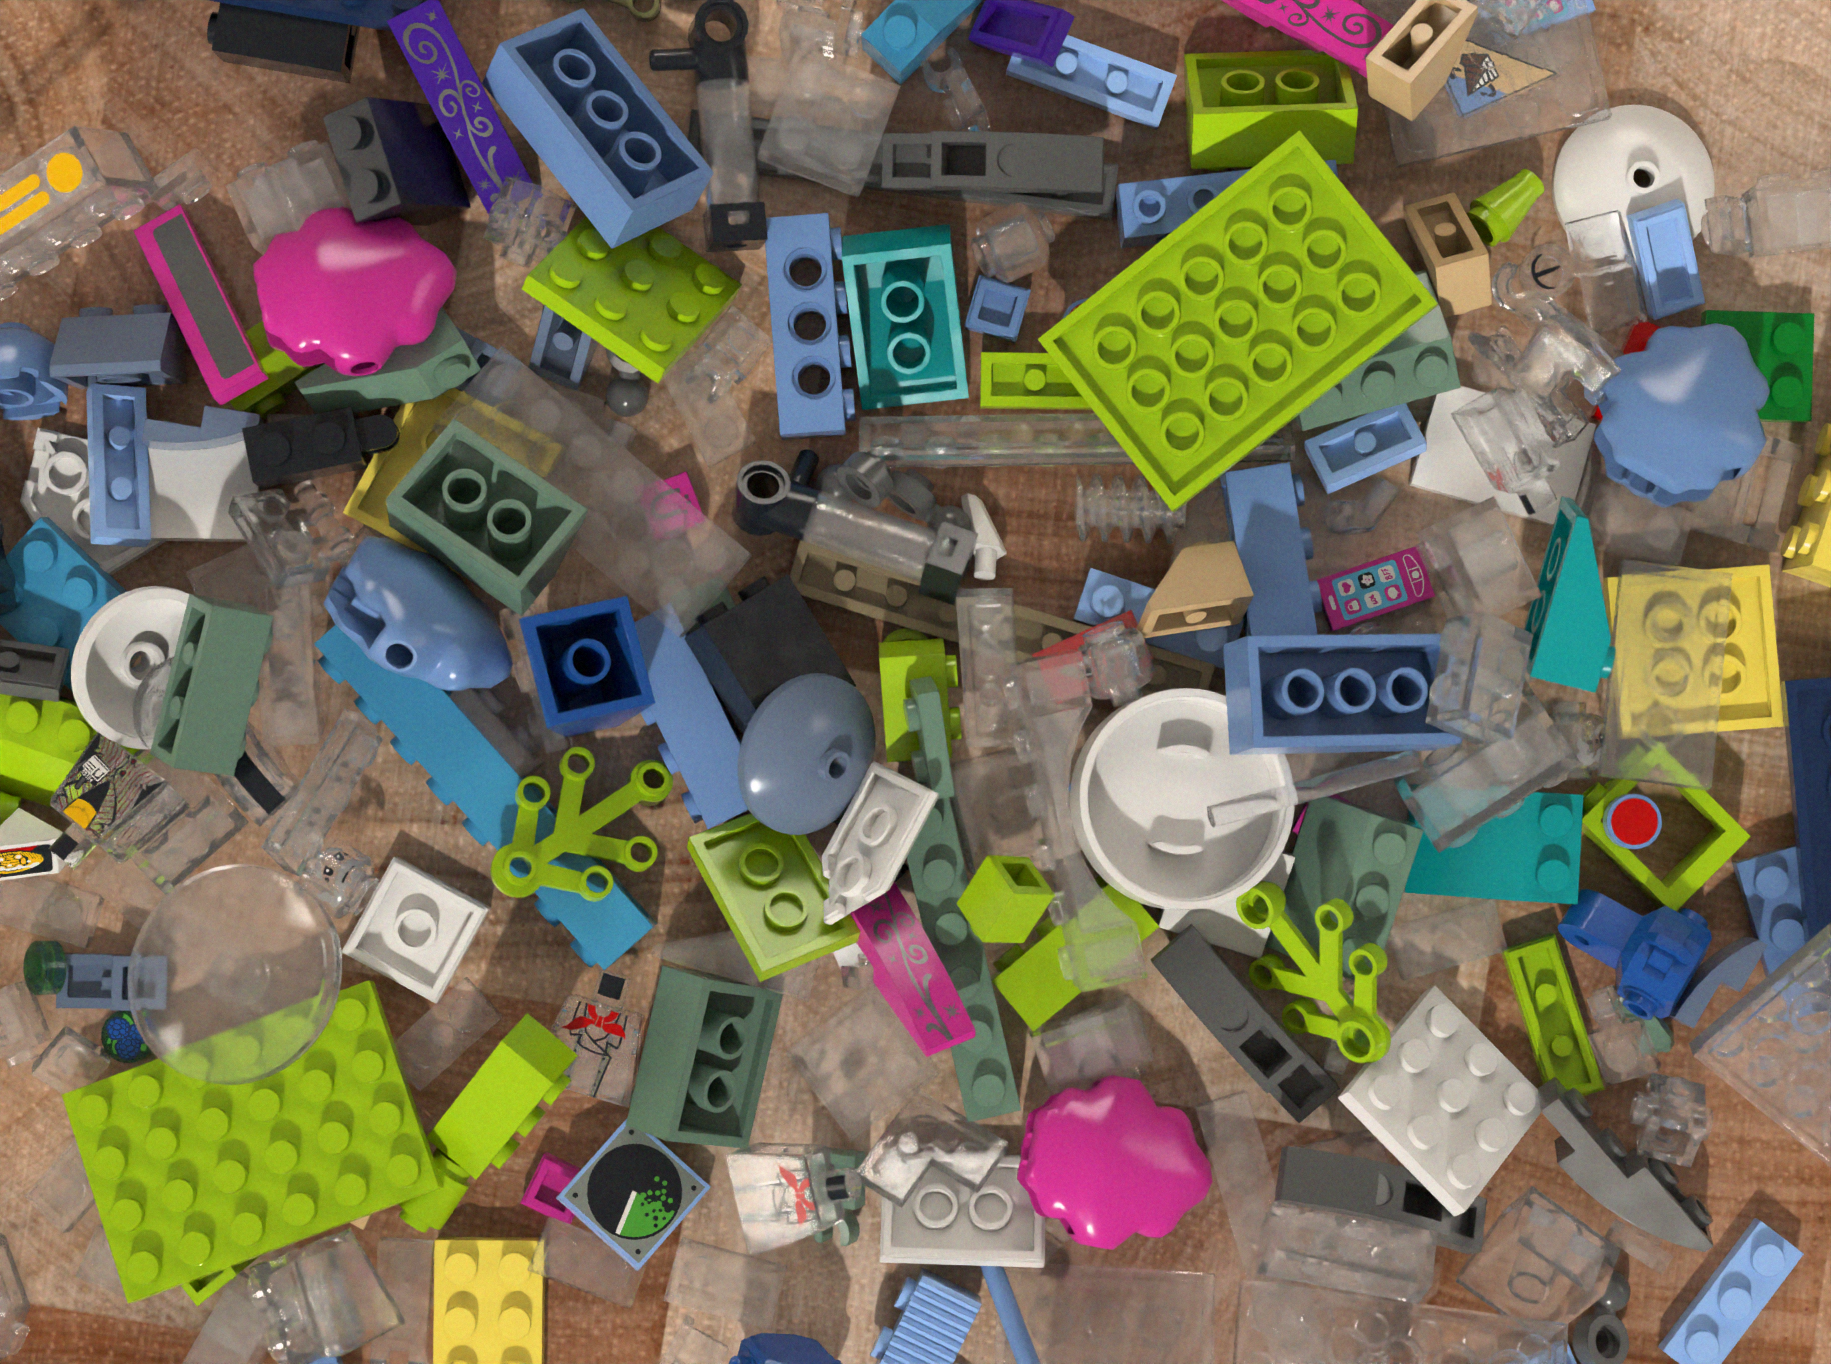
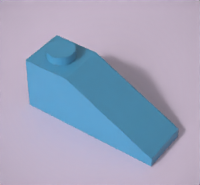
[861,0,983,86]

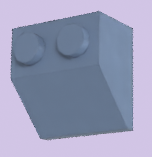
[49,304,186,389]

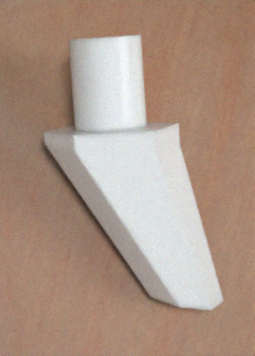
[961,493,1007,580]

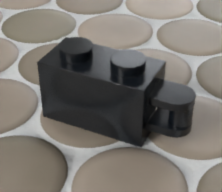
[242,407,400,489]

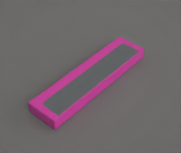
[133,204,269,405]

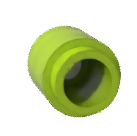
[398,1148,471,1233]

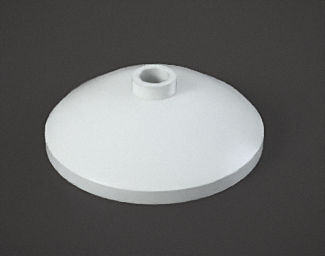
[1552,105,1715,267]
[71,586,189,749]

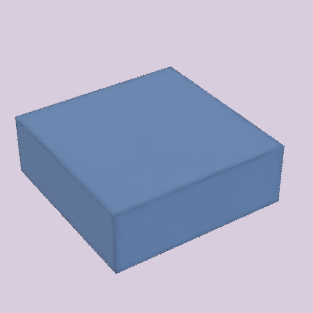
[964,275,1031,343]

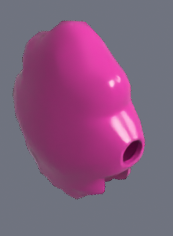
[253,206,457,376]
[1016,1075,1213,1250]

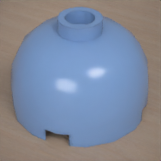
[0,322,68,421]

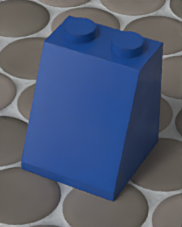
[519,596,655,738]

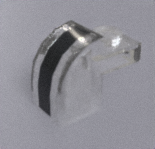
[215,721,330,848]

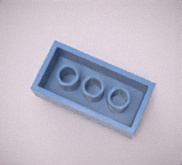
[482,8,714,249]
[1223,633,1462,755]

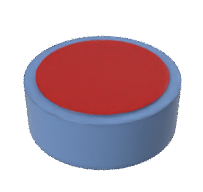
[1603,794,1662,849]

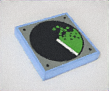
[556,1119,711,1271]

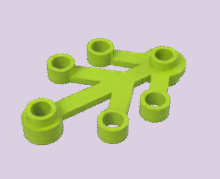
[490,747,673,902]
[1236,881,1391,1063]

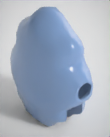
[1594,323,1770,508]
[324,536,513,691]

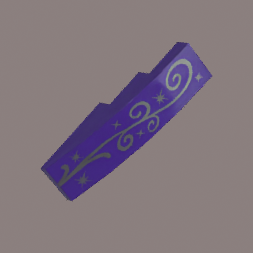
[387,0,539,218]

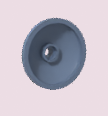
[738,673,876,835]

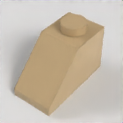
[1366,0,1478,121]
[1403,192,1492,318]
[1136,541,1254,639]

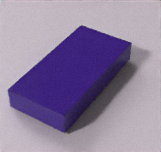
[968,0,1075,67]

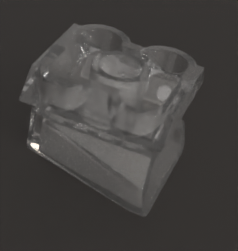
[247,1228,405,1364]

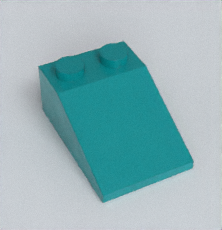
[841,224,969,410]
[1517,496,1616,693]
[1403,785,1583,904]

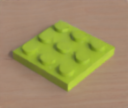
[522,217,742,383]

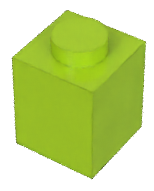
[956,855,1055,943]

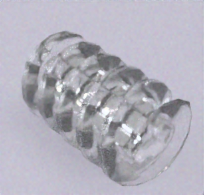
[1074,473,1187,544]

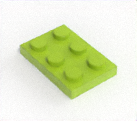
[687,813,860,982]

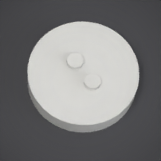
[1070,688,1295,910]

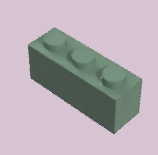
[150,593,273,776]

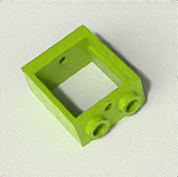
[1581,743,1751,911]

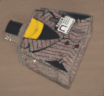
[49,733,190,870]

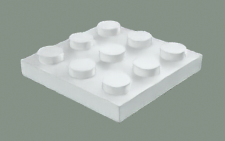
[1338,986,1541,1217]

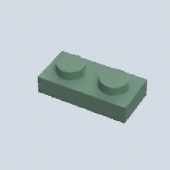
[903,676,955,799]

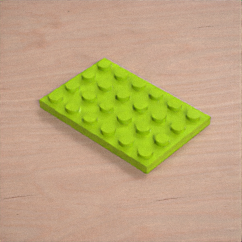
[1038,130,1438,512]
[62,980,443,1304]

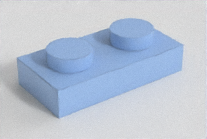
[1304,403,1427,494]

